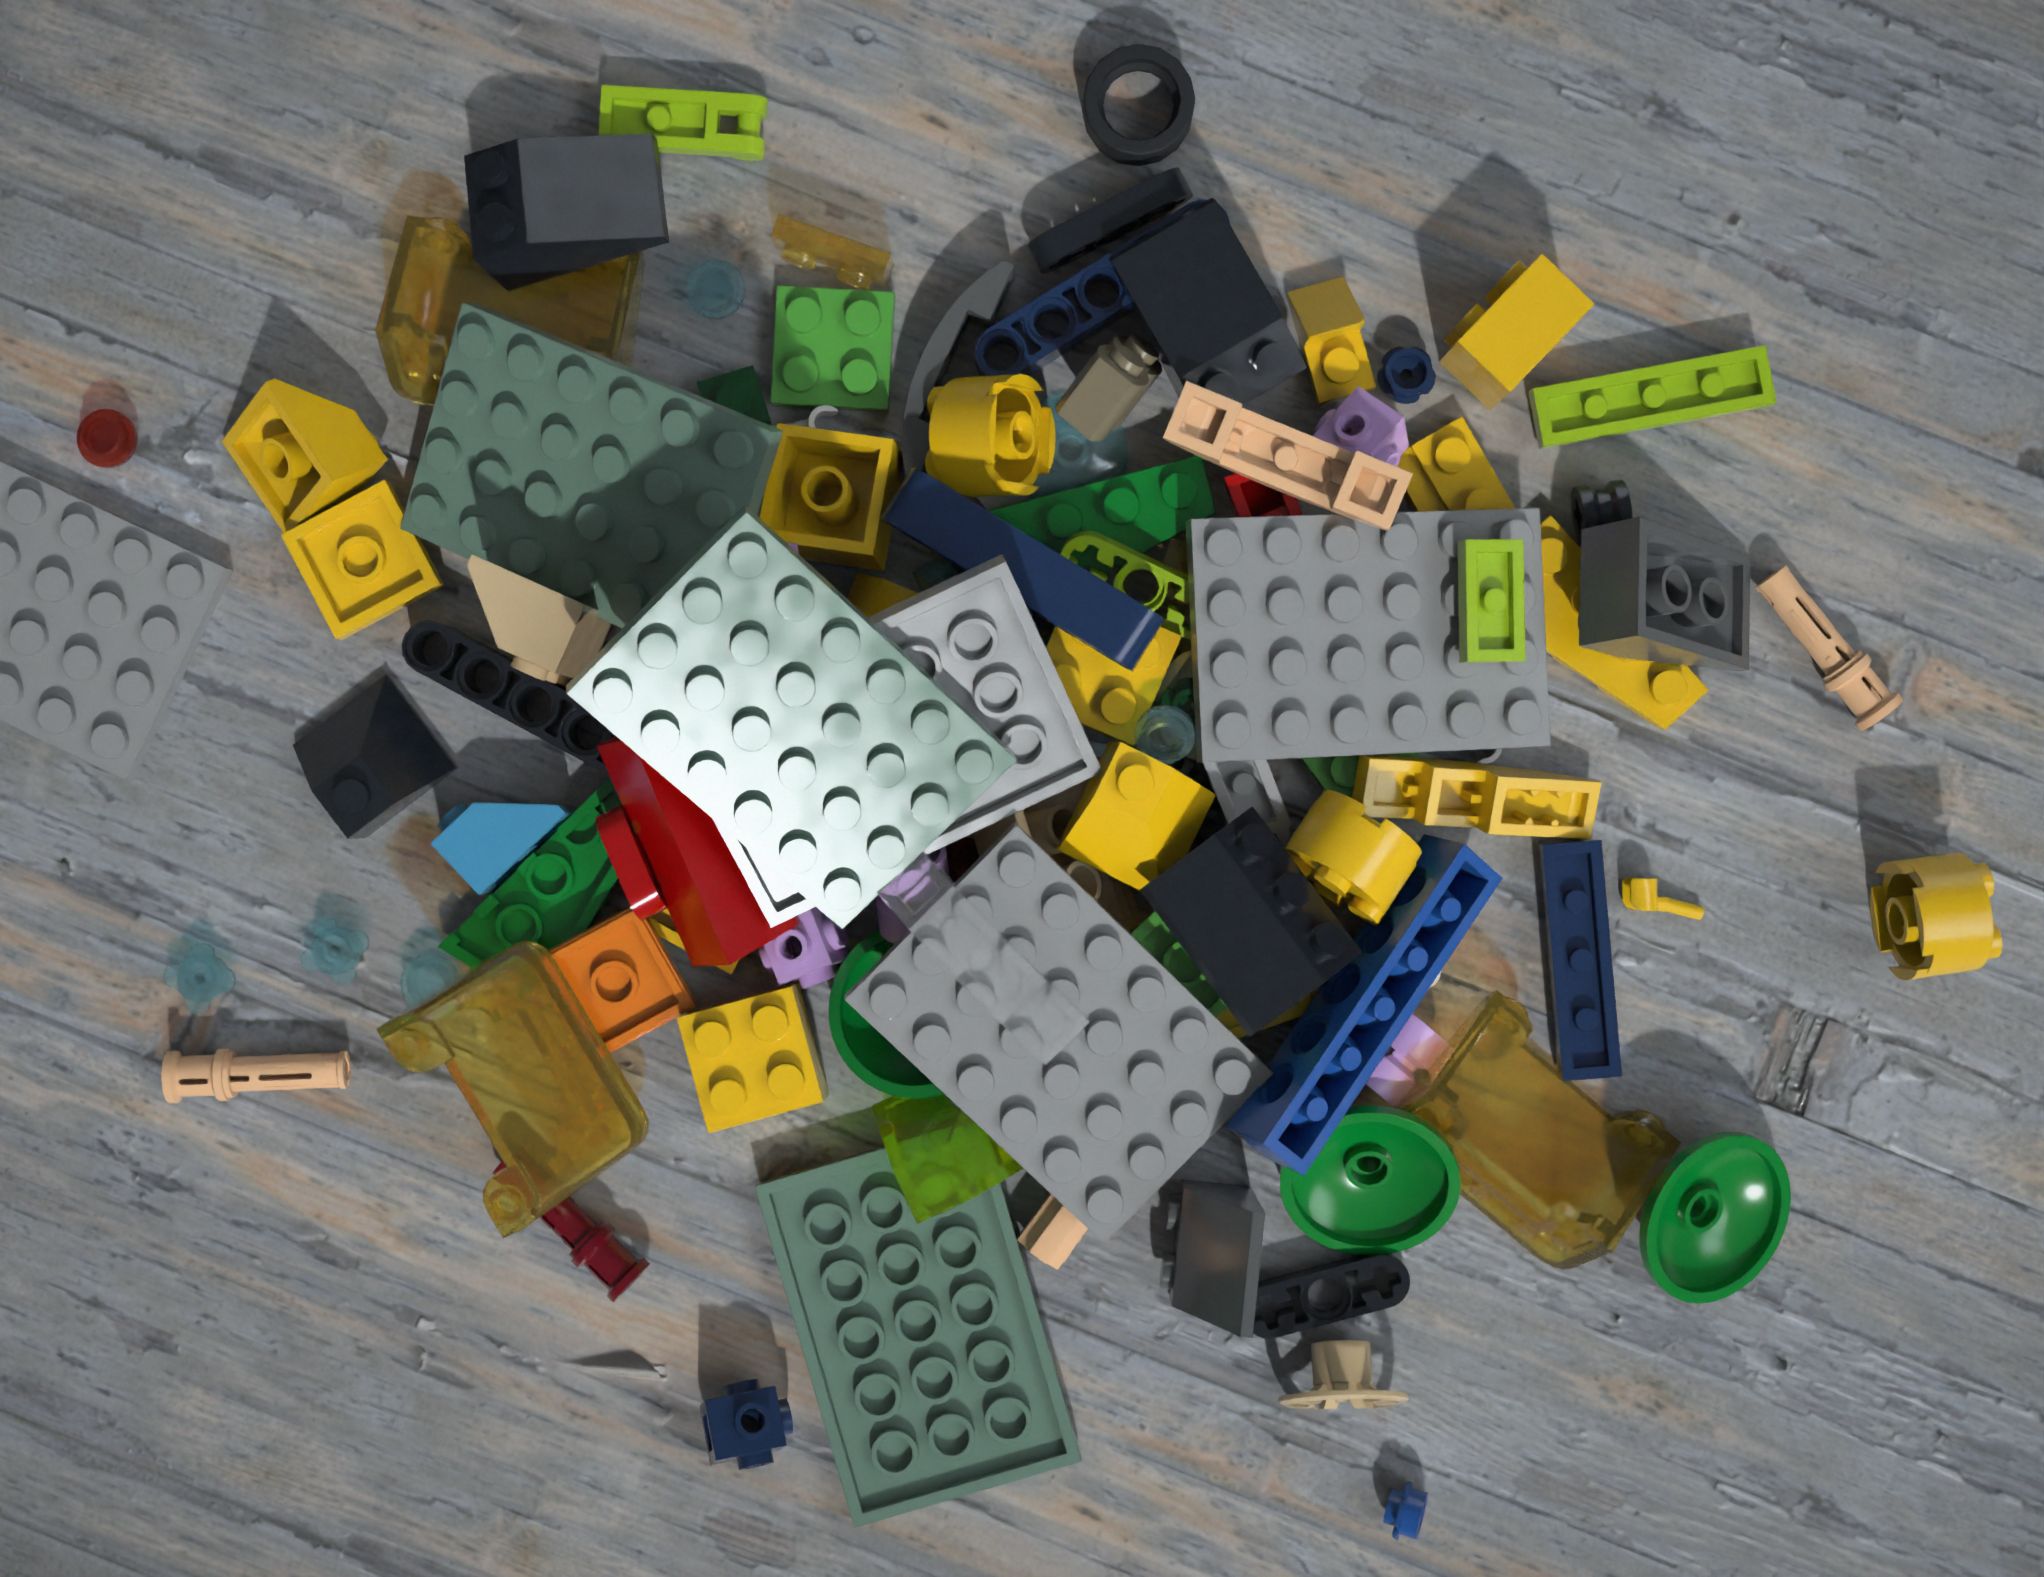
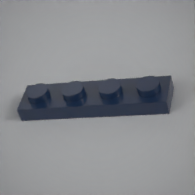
[1538,840,1622,1081]

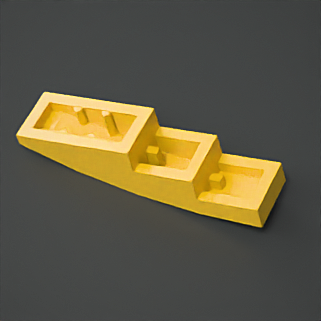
[1352,754,1602,839]

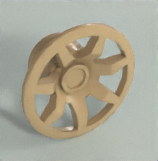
[1278,1340,1409,1410]

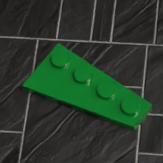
[989,456,1217,614]
[438,777,622,1008]

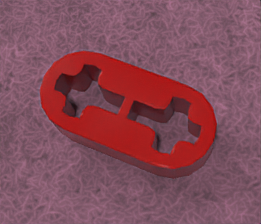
[595,805,668,920]

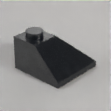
[293,674,459,839]

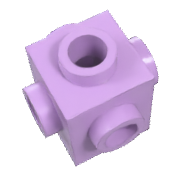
[1313,386,1409,467]
[759,907,849,989]

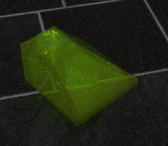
[871,1094,1024,1224]

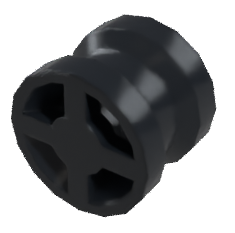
[1571,479,1633,544]

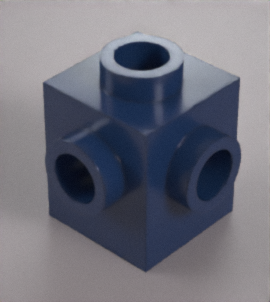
[699,1379,793,1470]

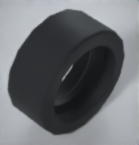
[1082,44,1196,166]

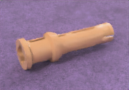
[1755,565,1904,732]
[161,1048,351,1104]

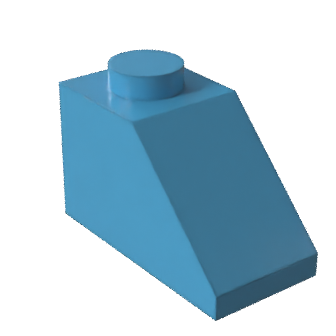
[430,802,575,895]

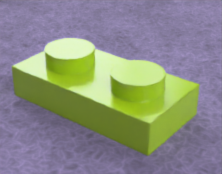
[1457,539,1526,663]

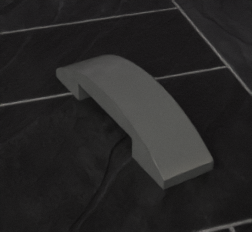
[902,260,1015,477]

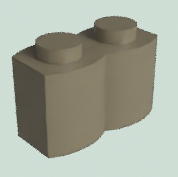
[1055,334,1162,442]

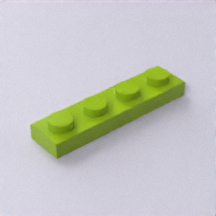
[1528,345,1777,450]

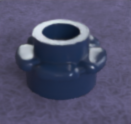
[1377,346,1436,404]

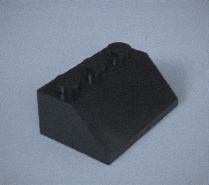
[1140,806,1362,1037]

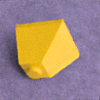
[221,378,387,533]
[1056,742,1216,891]

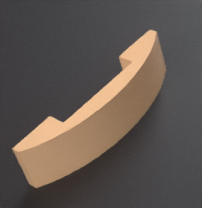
[1163,381,1413,531]

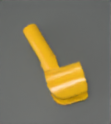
[1622,878,1704,920]

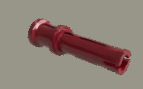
[492,1146,650,1302]

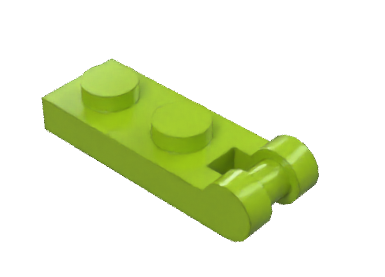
[598,85,768,161]

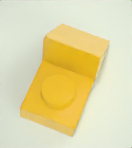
[1286,276,1376,406]

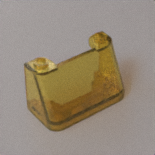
[375,215,645,406]
[376,941,649,1239]
[1396,990,1681,1270]

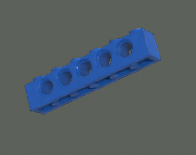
[1226,834,1503,1176]

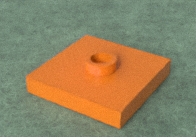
[533,906,697,1063]

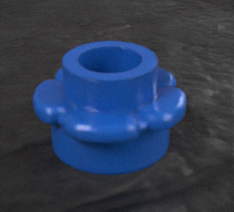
[1383,1481,1429,1540]

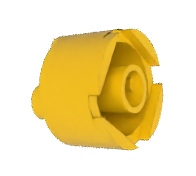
[925,374,1056,497]
[1285,790,1422,926]
[1870,852,2003,980]

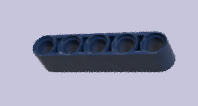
[974,199,1230,379]
[880,466,1164,672]

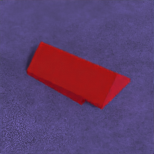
[597,736,801,966]

